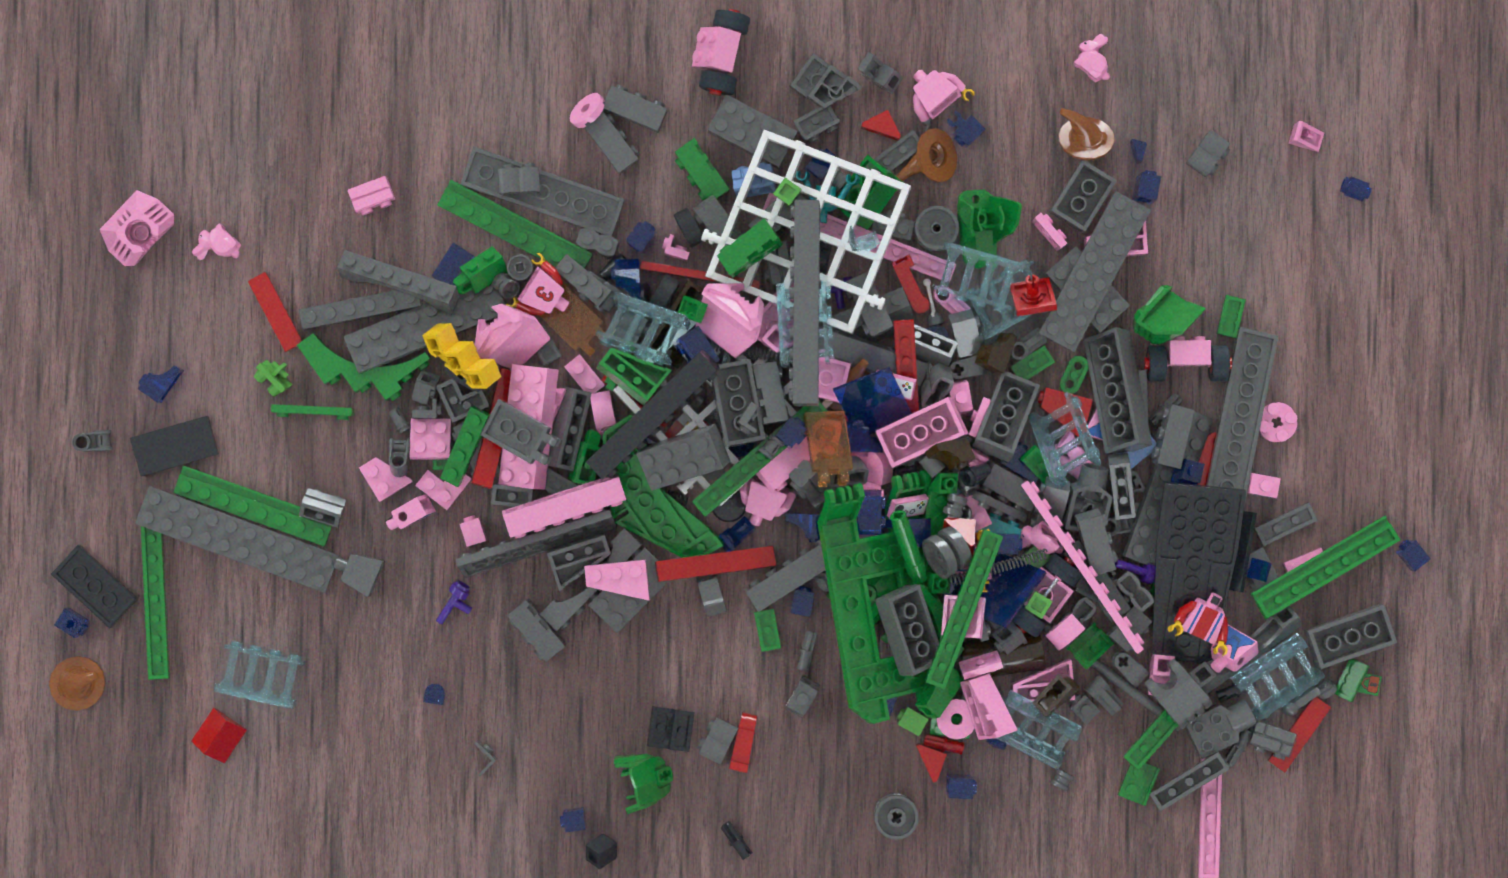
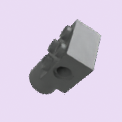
[1062,463,1113,531]
[1185,699,1257,759]

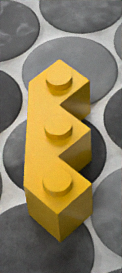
[422,323,501,389]

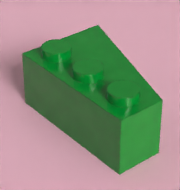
[675,138,730,201]
[717,218,783,278]
[596,348,672,405]

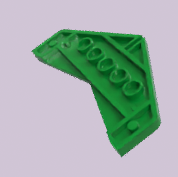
[603,412,724,558]

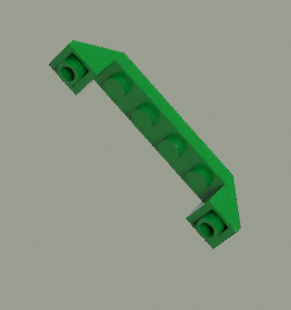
[923,473,958,594]

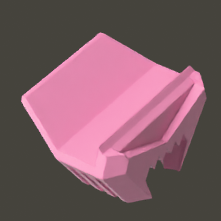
[100,190,174,266]
[696,283,764,358]
[474,304,550,369]

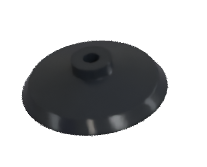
[712,490,746,522]

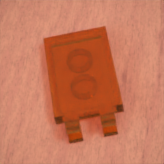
[539,283,609,356]
[803,411,853,487]

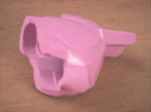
[1073,34,1110,82]
[192,223,241,260]
[1017,521,1064,554]

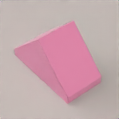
[1288,121,1324,152]

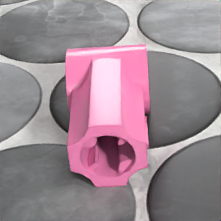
[932,286,971,314]

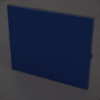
[833,367,912,439]
[980,552,1047,628]

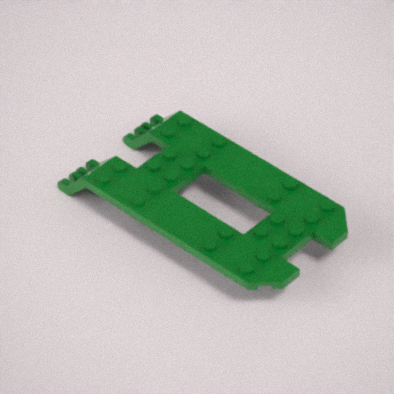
[817,470,938,724]

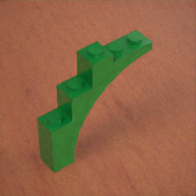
[297,333,432,401]
[910,584,964,718]

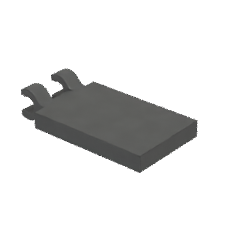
[480,399,562,465]

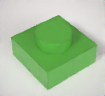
[773,178,802,206]
[1025,591,1053,619]

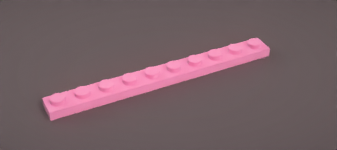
[763,193,957,284]
[1021,480,1144,654]

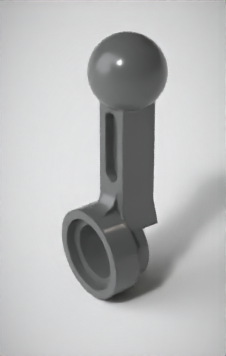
[1282,680,1337,716]

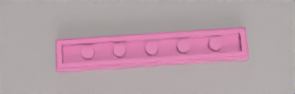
[1198,757,1222,878]

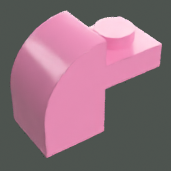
[591,390,616,440]
[850,446,893,485]
[1045,614,1085,650]
[1148,654,1175,695]

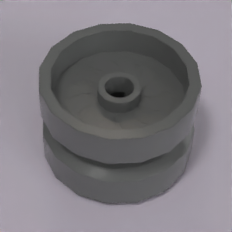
[914,206,959,252]
[922,526,972,579]
[874,793,919,840]

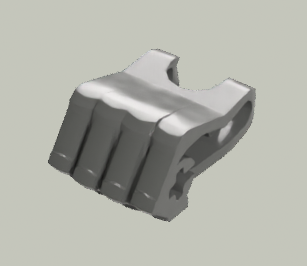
[1144,658,1212,730]

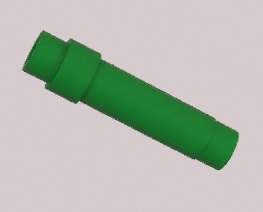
[890,510,928,584]

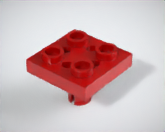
[1009,275,1057,316]

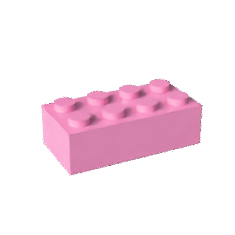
[875,397,969,468]

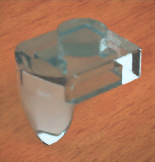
[849,226,880,251]

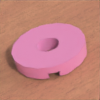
[570,93,605,128]
[936,699,974,739]

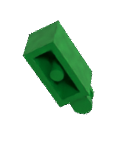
[453,246,508,294]
[568,429,601,485]

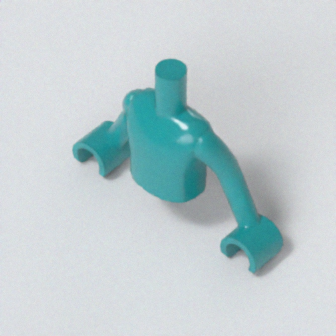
[796,171,860,223]

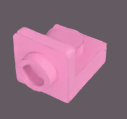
[662,234,690,262]

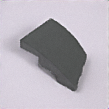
[789,53,863,108]

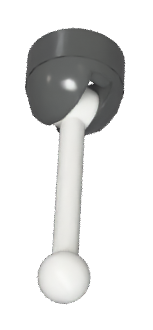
[923,279,944,327]

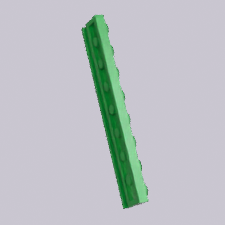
[437,180,593,269]
[173,465,332,546]
[1250,515,1400,619]

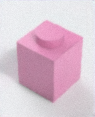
[460,515,488,547]

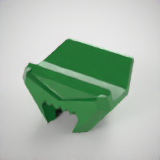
[1133,285,1206,345]

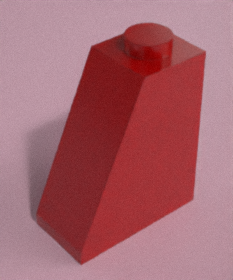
[1037,388,1093,439]

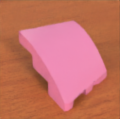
[757,302,793,353]

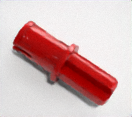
[924,734,965,755]

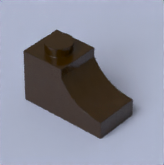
[975,333,1018,373]
[925,437,976,471]
[1032,674,1080,717]

